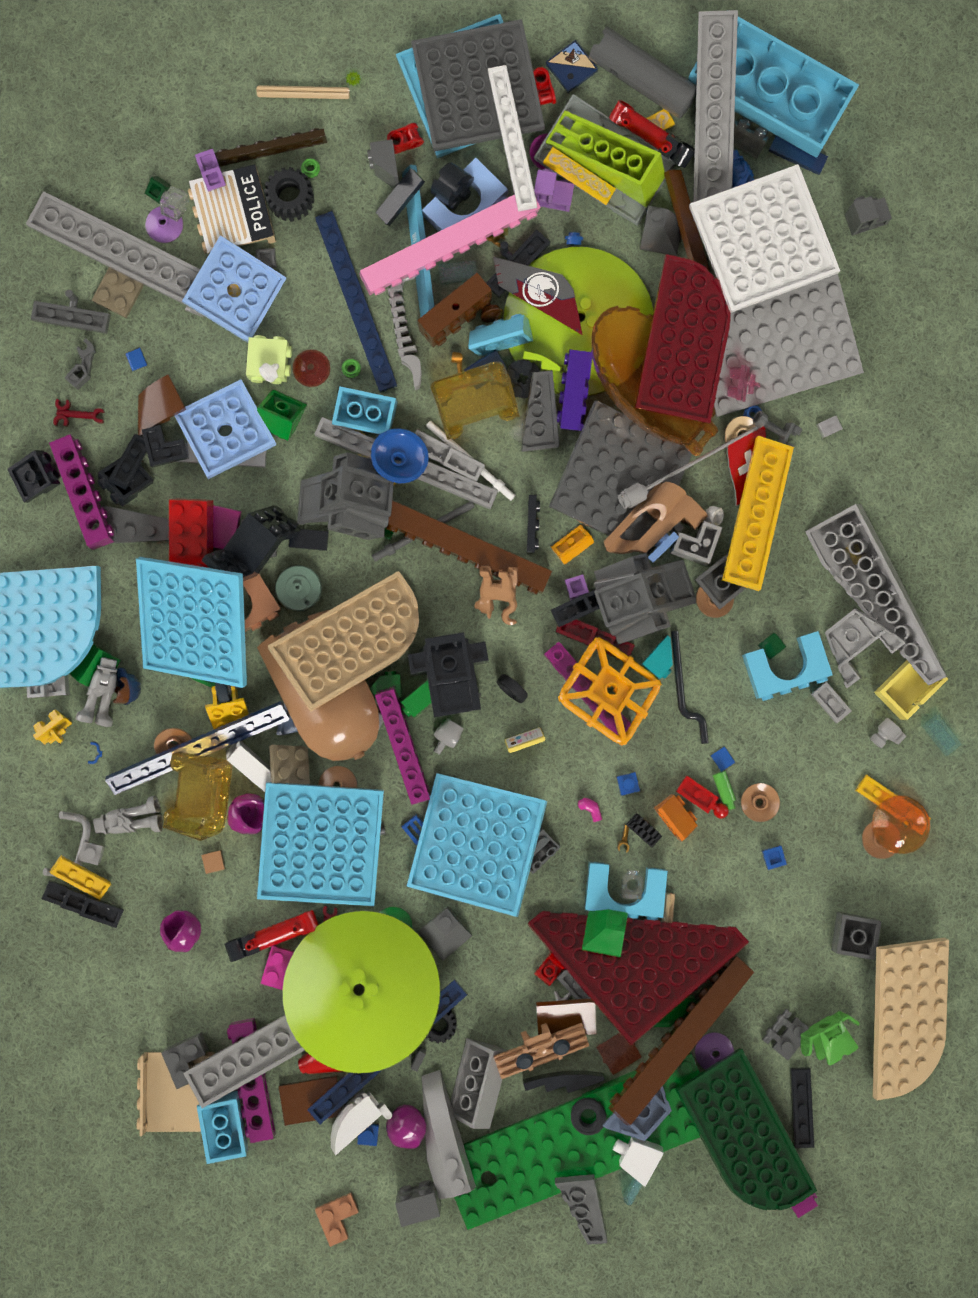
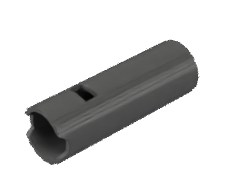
[588,26,697,119]

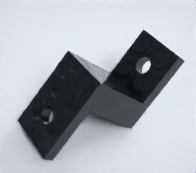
[201,505,301,581]

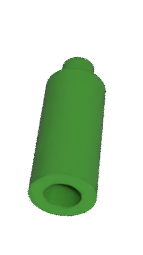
[712,771,736,810]

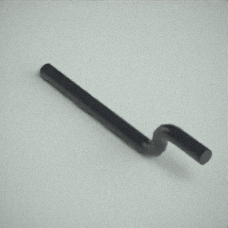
[671,631,709,744]

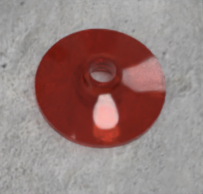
[293,350,330,387]

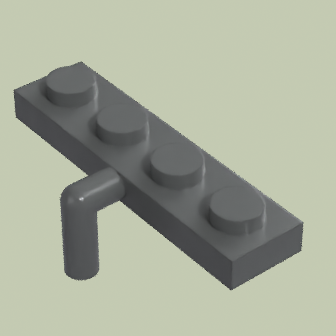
[31,290,111,334]

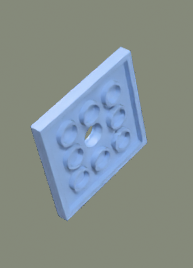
[182,235,286,343]
[175,379,276,479]

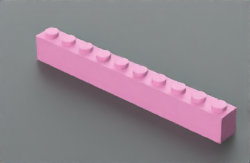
[359,195,541,296]

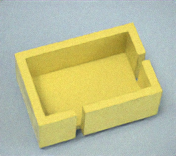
[874,660,948,720]

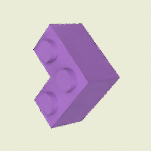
[534,169,574,212]

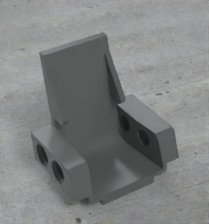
[297,452,394,540]
[594,553,696,644]

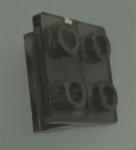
[733,116,771,159]

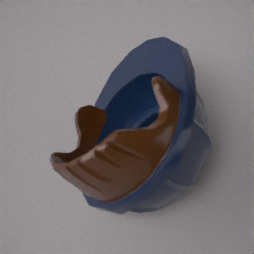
[113,667,141,705]

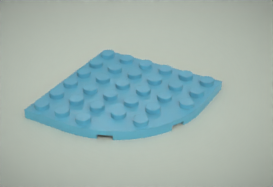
[0,566,101,688]

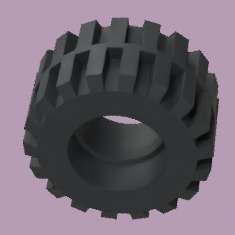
[264,167,314,222]

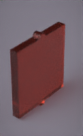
[596,1032,642,1075]

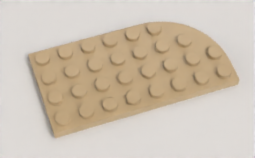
[268,571,419,712]
[873,937,949,1100]

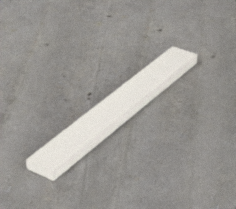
[488,65,537,212]

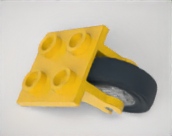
[205,683,249,729]

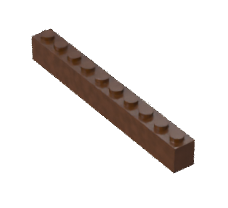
[386,500,552,595]
[608,956,754,1125]

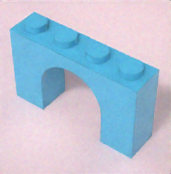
[742,631,833,701]
[584,862,668,920]

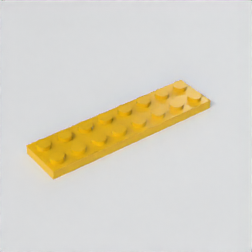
[722,436,794,591]

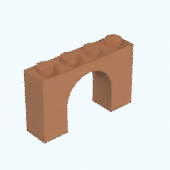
[243,574,281,635]

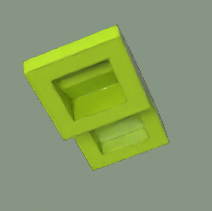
[523,351,563,371]

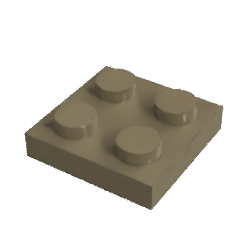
[92,267,144,319]
[269,745,310,785]

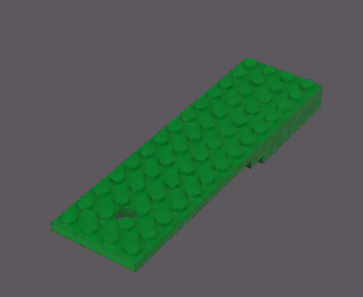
[454,1051,700,1230]

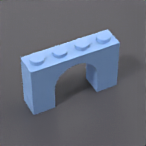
[422,158,508,232]

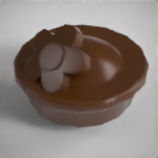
[481,305,504,323]

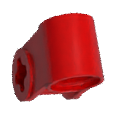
[533,67,556,106]
[387,123,424,154]

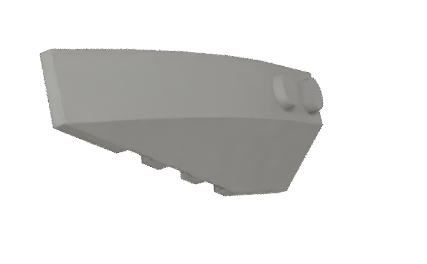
[422,1070,476,1199]

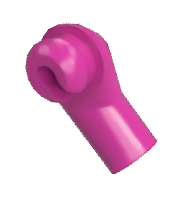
[578,798,602,822]

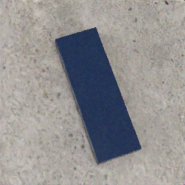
[768,135,828,175]

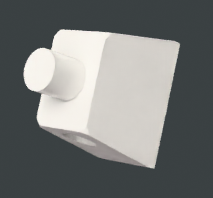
[613,1137,664,1186]

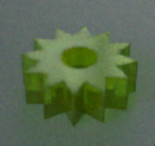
[345,71,361,86]

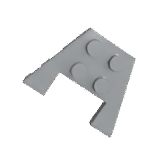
[825,608,907,688]

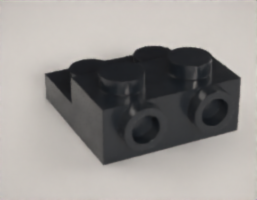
[7,450,60,503]
[97,457,154,507]

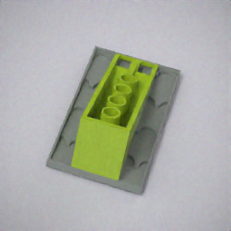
[534,94,675,226]

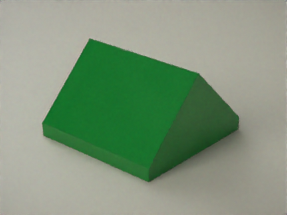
[69,643,121,687]

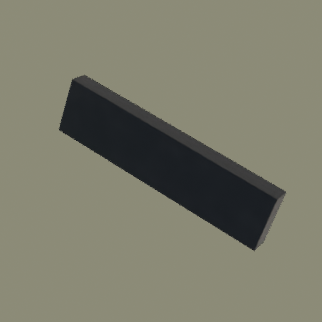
[790,1067,815,1148]

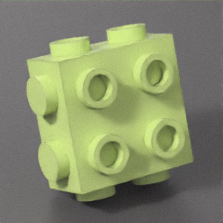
[246,335,292,384]

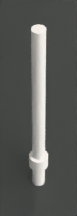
[426,421,516,501]

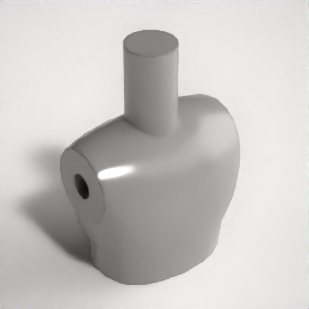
[433,718,464,755]

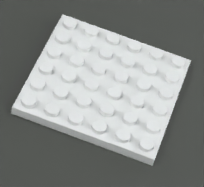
[689,164,840,313]

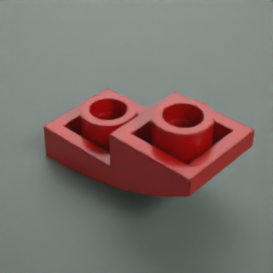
[534,953,565,986]

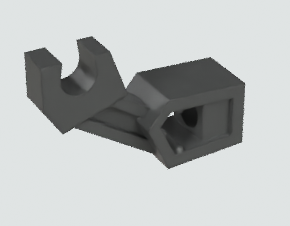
[65,339,96,390]

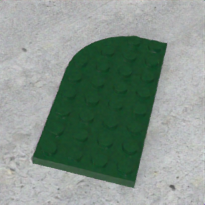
[675,1048,817,1210]

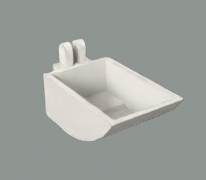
[331,1090,392,1155]

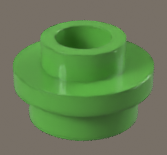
[301,159,320,178]
[342,359,361,378]

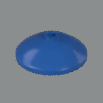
[371,429,429,483]

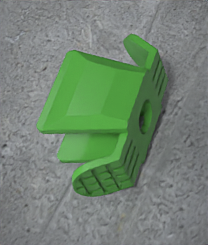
[800,1011,860,1065]

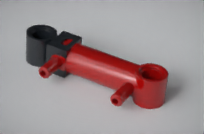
[609,100,695,168]
[224,910,319,962]

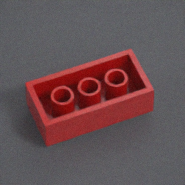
[169,498,214,568]

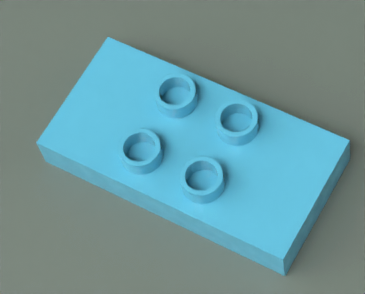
[688,10,859,158]

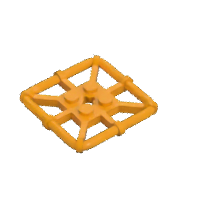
[558,637,662,745]

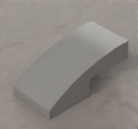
[26,676,70,698]

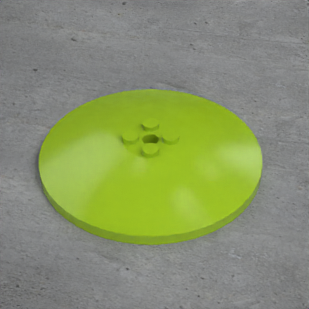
[503,247,654,396]
[283,911,440,1073]

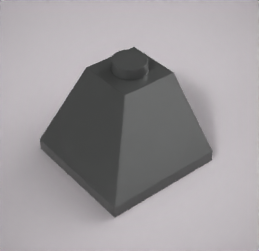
[640,206,681,256]
[418,906,472,961]

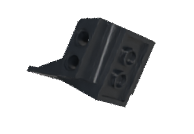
[408,632,489,718]

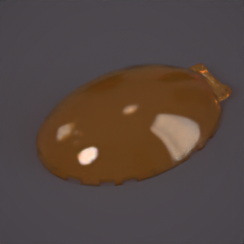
[591,306,718,456]

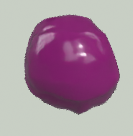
[227,793,265,835]
[160,910,201,952]
[386,1105,427,1149]

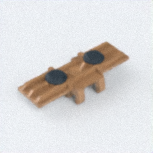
[493,1023,589,1079]

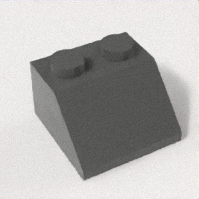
[367,139,399,189]

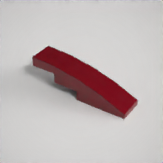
[555,620,635,660]

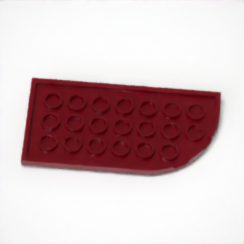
[635,254,731,424]

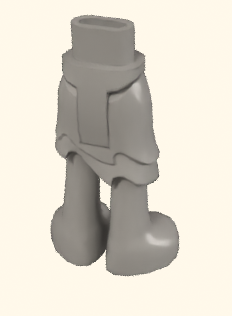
[75,657,117,727]
[93,796,163,834]

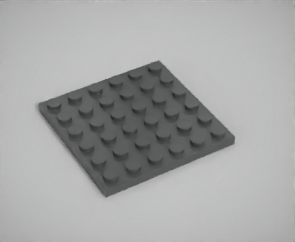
[411,19,545,152]
[549,400,693,555]

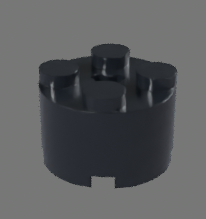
[431,162,474,210]

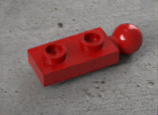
[676,775,729,819]

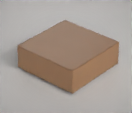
[201,850,226,874]

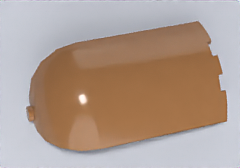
[257,610,379,761]

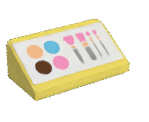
[505,727,545,753]

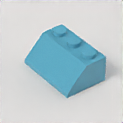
[468,314,533,356]
[332,387,398,435]
[197,1091,248,1164]

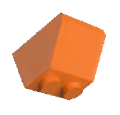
[654,794,698,841]

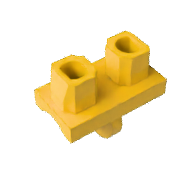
[33,710,72,744]

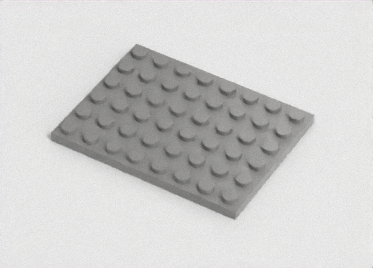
[714,274,864,417]

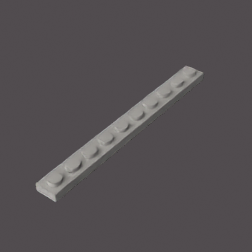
[314,417,498,509]

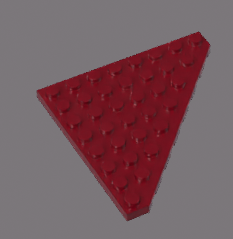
[528,911,749,1046]

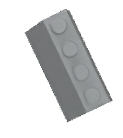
[450,1038,507,1129]

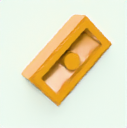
[551,524,594,565]

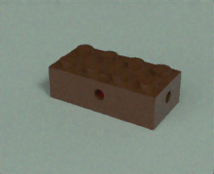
[417,273,492,348]

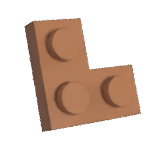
[315,1192,359,1247]

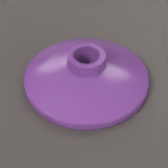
[145,206,183,243]
[695,1033,734,1070]

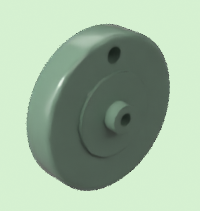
[275,565,322,612]

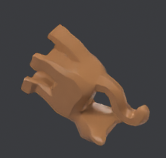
[475,566,518,625]

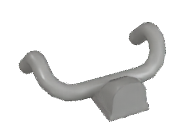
[43,811,105,877]

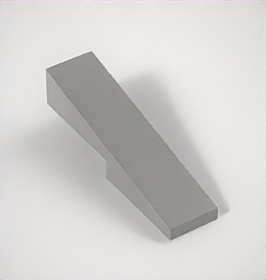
[415,429,485,482]

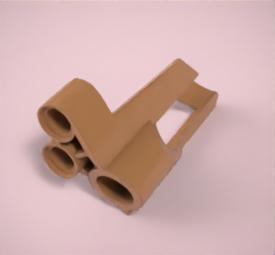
[604,482,708,554]

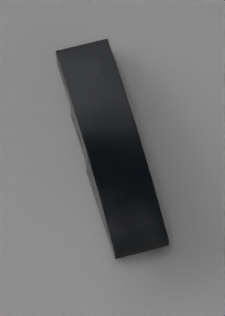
[550,589,600,628]
[41,880,124,928]
[523,1070,605,1093]

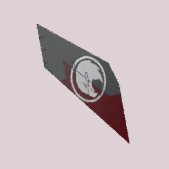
[493,257,583,335]

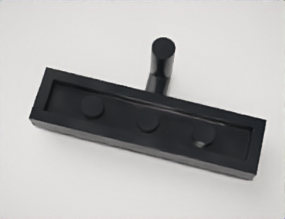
[486,229,550,298]

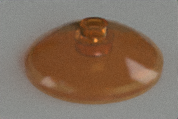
[872,796,930,854]

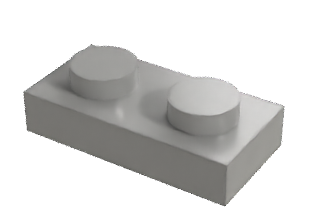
[811,682,852,723]

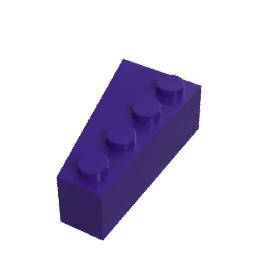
[557,349,593,431]

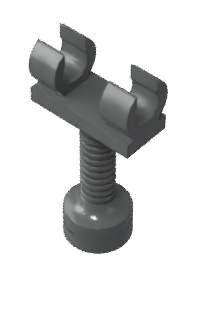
[752,411,802,447]

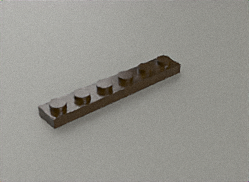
[215,128,327,167]

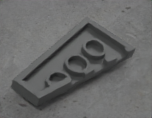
[521,370,559,452]

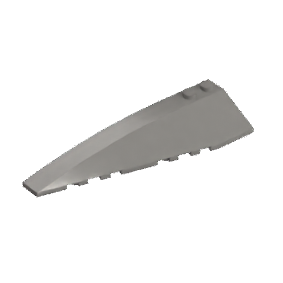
[805,504,947,686]

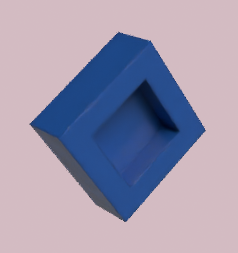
[616,772,640,796]
[762,845,787,870]
[357,1124,379,1146]

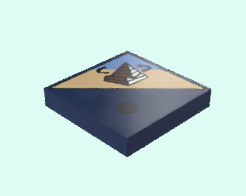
[546,40,598,93]

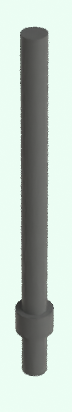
[371,501,475,562]

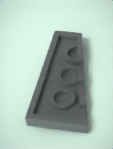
[101,505,169,543]
[555,1174,607,1245]

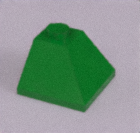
[257,389,307,441]
[582,909,628,957]

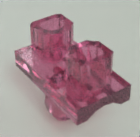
[727,365,760,402]

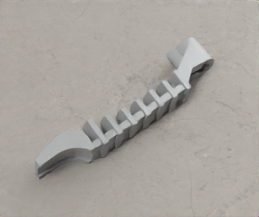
[387,277,422,390]

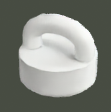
[259,363,279,382]
[704,506,724,526]

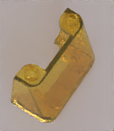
[431,362,520,440]
[163,752,232,841]

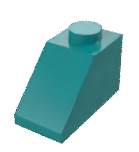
[641,635,673,680]

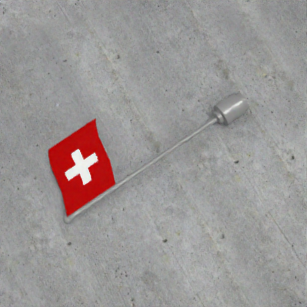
[618,426,766,509]

